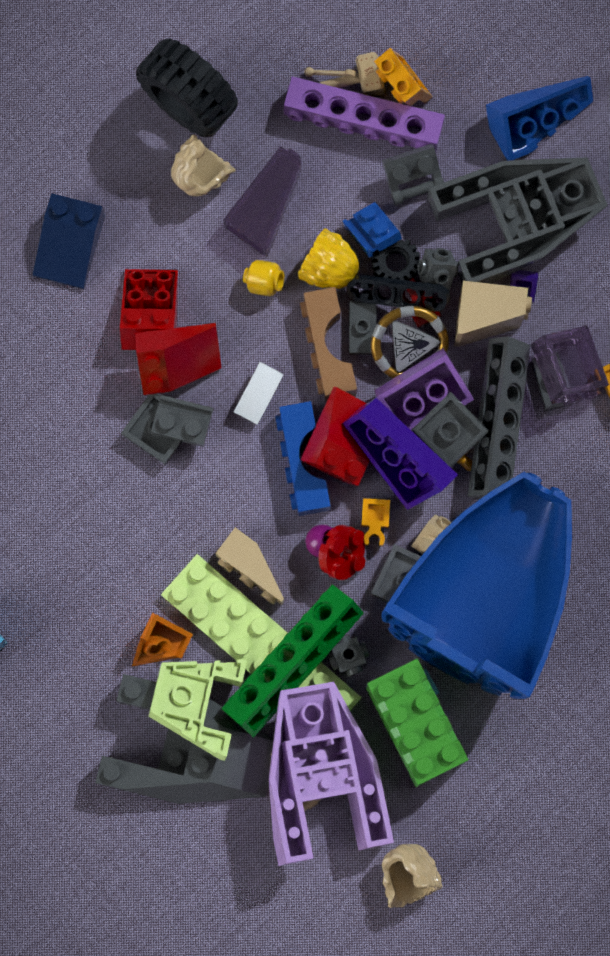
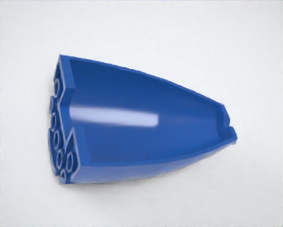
[381,472,572,699]

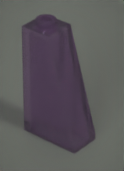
[223,146,302,258]

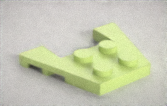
[149,660,247,761]

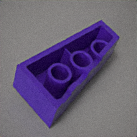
[342,398,458,510]

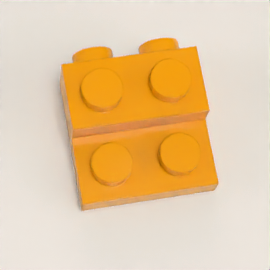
[374,48,433,106]

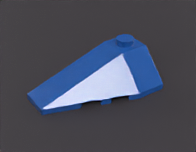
[486,76,593,161]

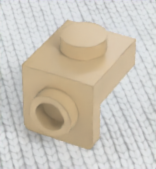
[411,515,451,555]

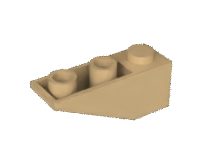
[215,527,284,605]

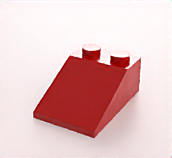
[135,323,222,395]
[301,386,370,486]

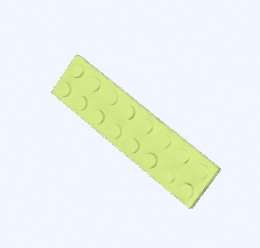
[161,554,362,711]

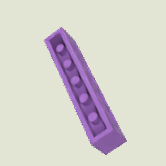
[284,76,445,152]

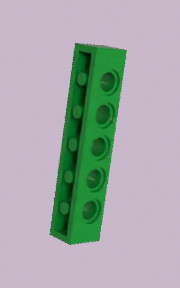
[221,584,364,738]

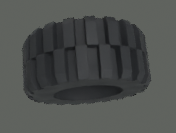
[136,38,238,138]

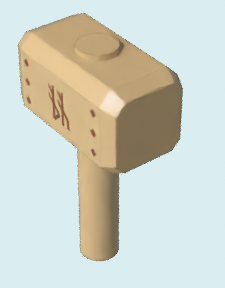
[320,52,386,97]

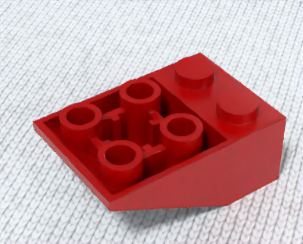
[120,269,178,350]

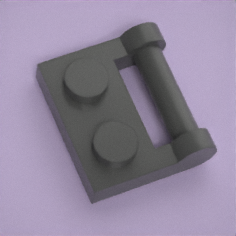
[382,144,444,206]

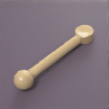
[304,67,356,78]

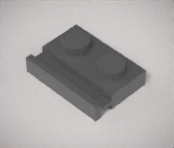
[151,395,214,447]

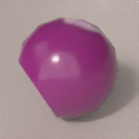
[305,524,332,558]

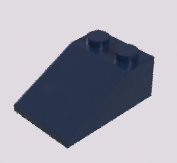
[33,193,106,289]

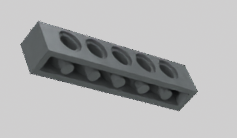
[468,336,531,500]

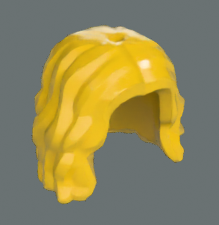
[298,228,359,289]

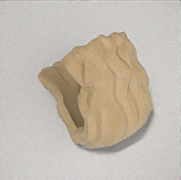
[171,134,236,197]
[382,844,443,908]

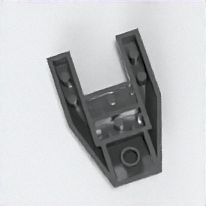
[427,157,608,284]
[95,674,273,804]

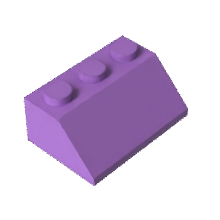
[375,348,474,435]

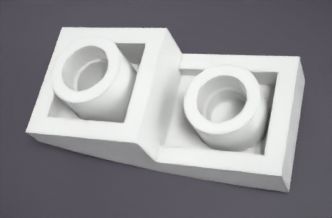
[234,362,284,424]

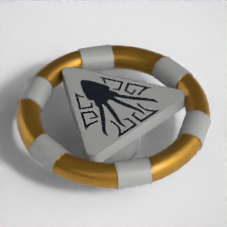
[371,306,449,379]

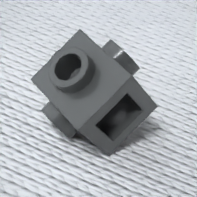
[418,248,458,292]
[328,635,369,677]

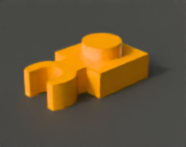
[361,498,390,547]

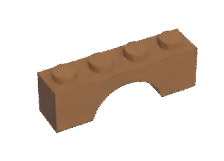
[300,287,357,401]

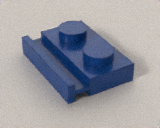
[342,202,402,258]

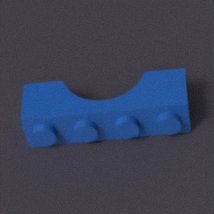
[275,401,331,516]

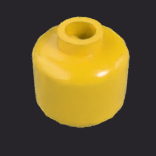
[243,260,284,297]

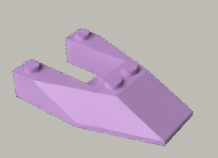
[269,682,394,866]

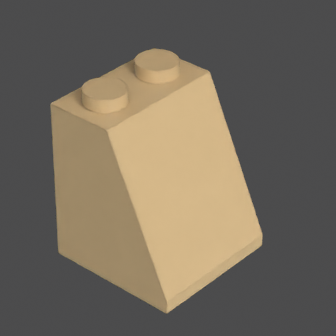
[454,281,532,347]

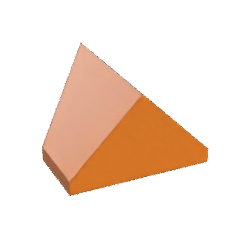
[132,613,193,666]

